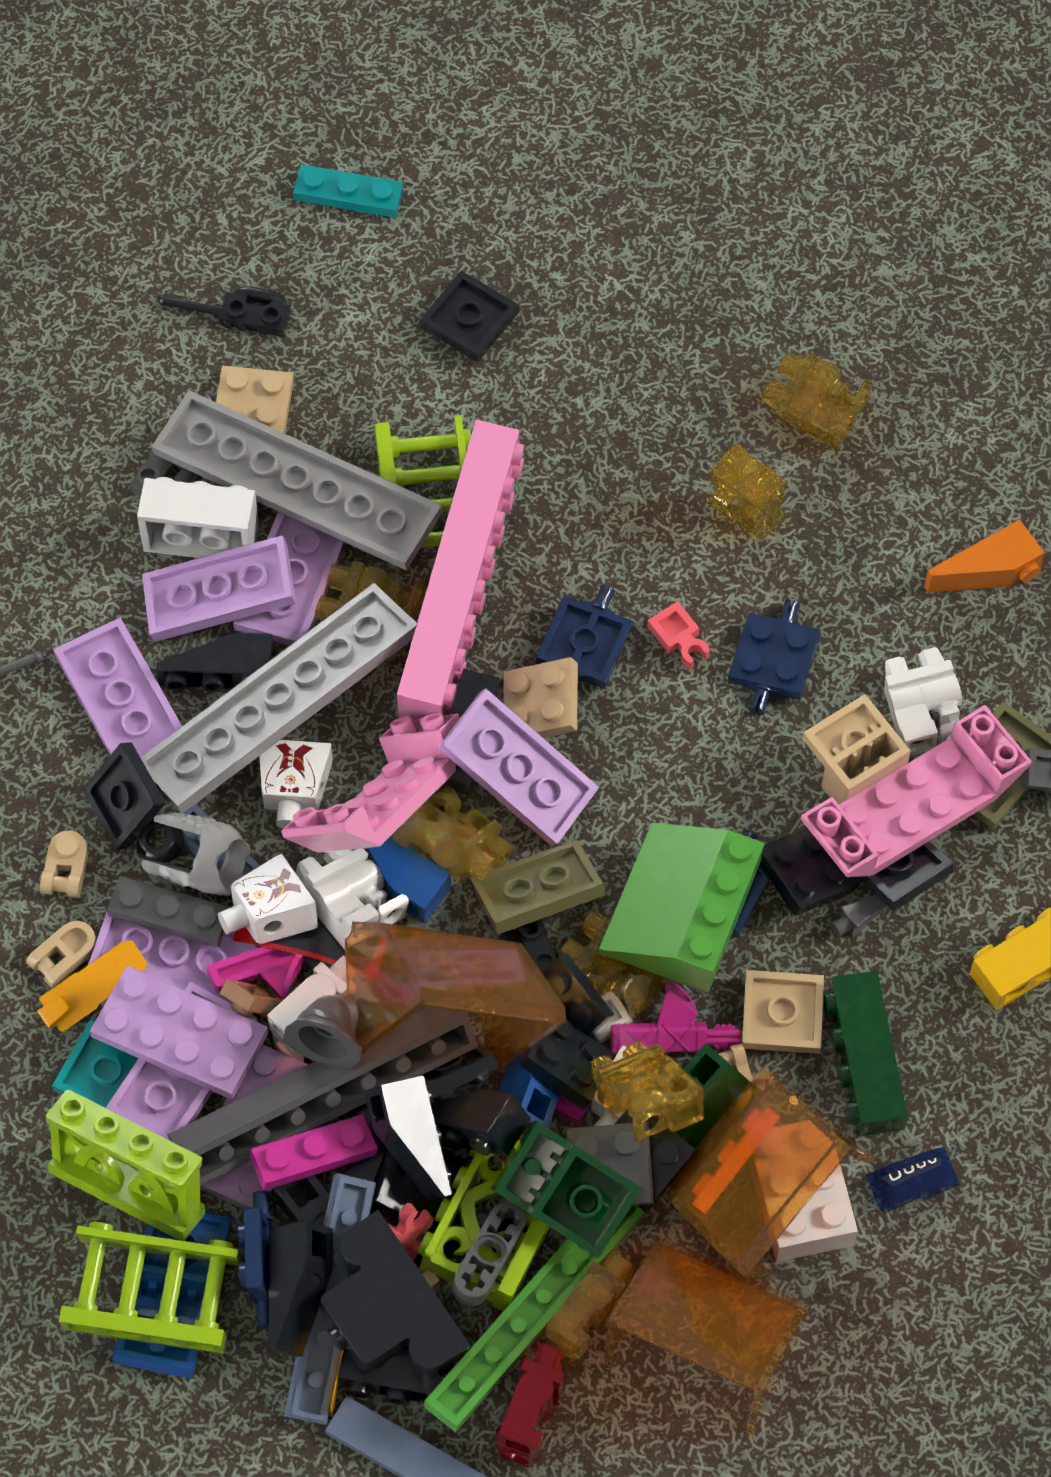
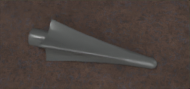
[830,894,887,938]

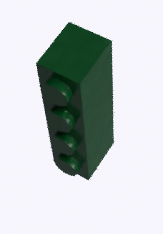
[823,971,908,1137]

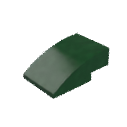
[491,1119,642,1258]

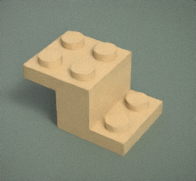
[802,694,911,804]

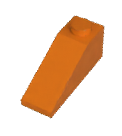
[924,519,1045,593]

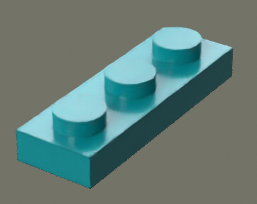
[293,164,403,218]

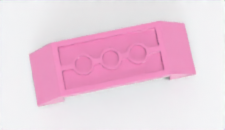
[801,705,1032,877]
[281,712,460,853]

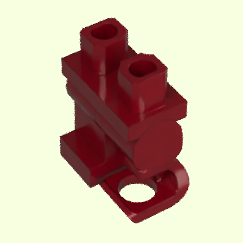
[495,1343,564,1467]

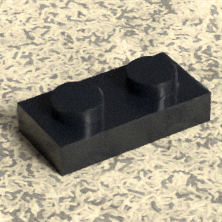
[536,953,614,1037]

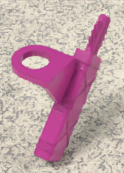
[207,946,305,1000]
[610,979,742,1054]

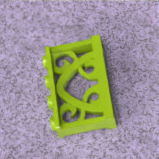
[46,1090,205,1241]
[417,1140,550,1311]

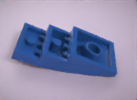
[113,1213,232,1379]

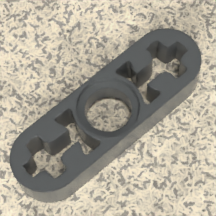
[451,1202,526,1307]

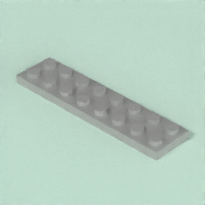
[151,390,443,571]
[141,583,417,813]

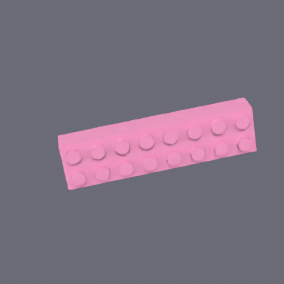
[397,419,525,719]

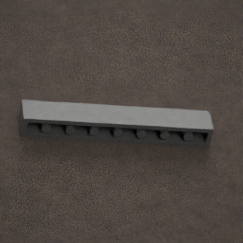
[167,996,478,1185]

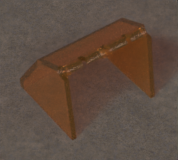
[345,921,566,1075]
[665,1066,876,1281]
[604,1238,812,1436]

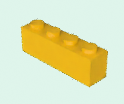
[970,907,1051,1011]

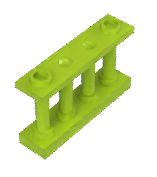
[375,415,471,567]
[58,1222,242,1354]

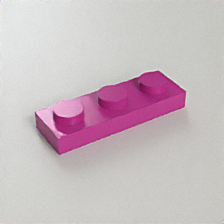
[249,1114,378,1191]

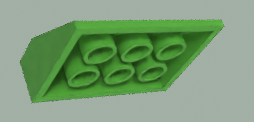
[598,823,765,993]

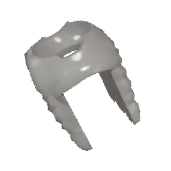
[141,812,250,896]

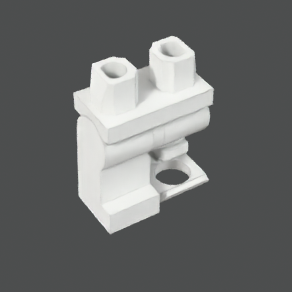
[884,647,962,756]
[296,848,409,951]
[267,956,362,1062]

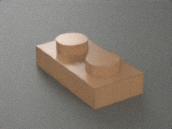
[220,979,283,1019]

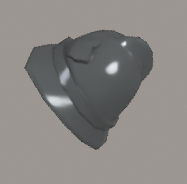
[282,995,362,1068]

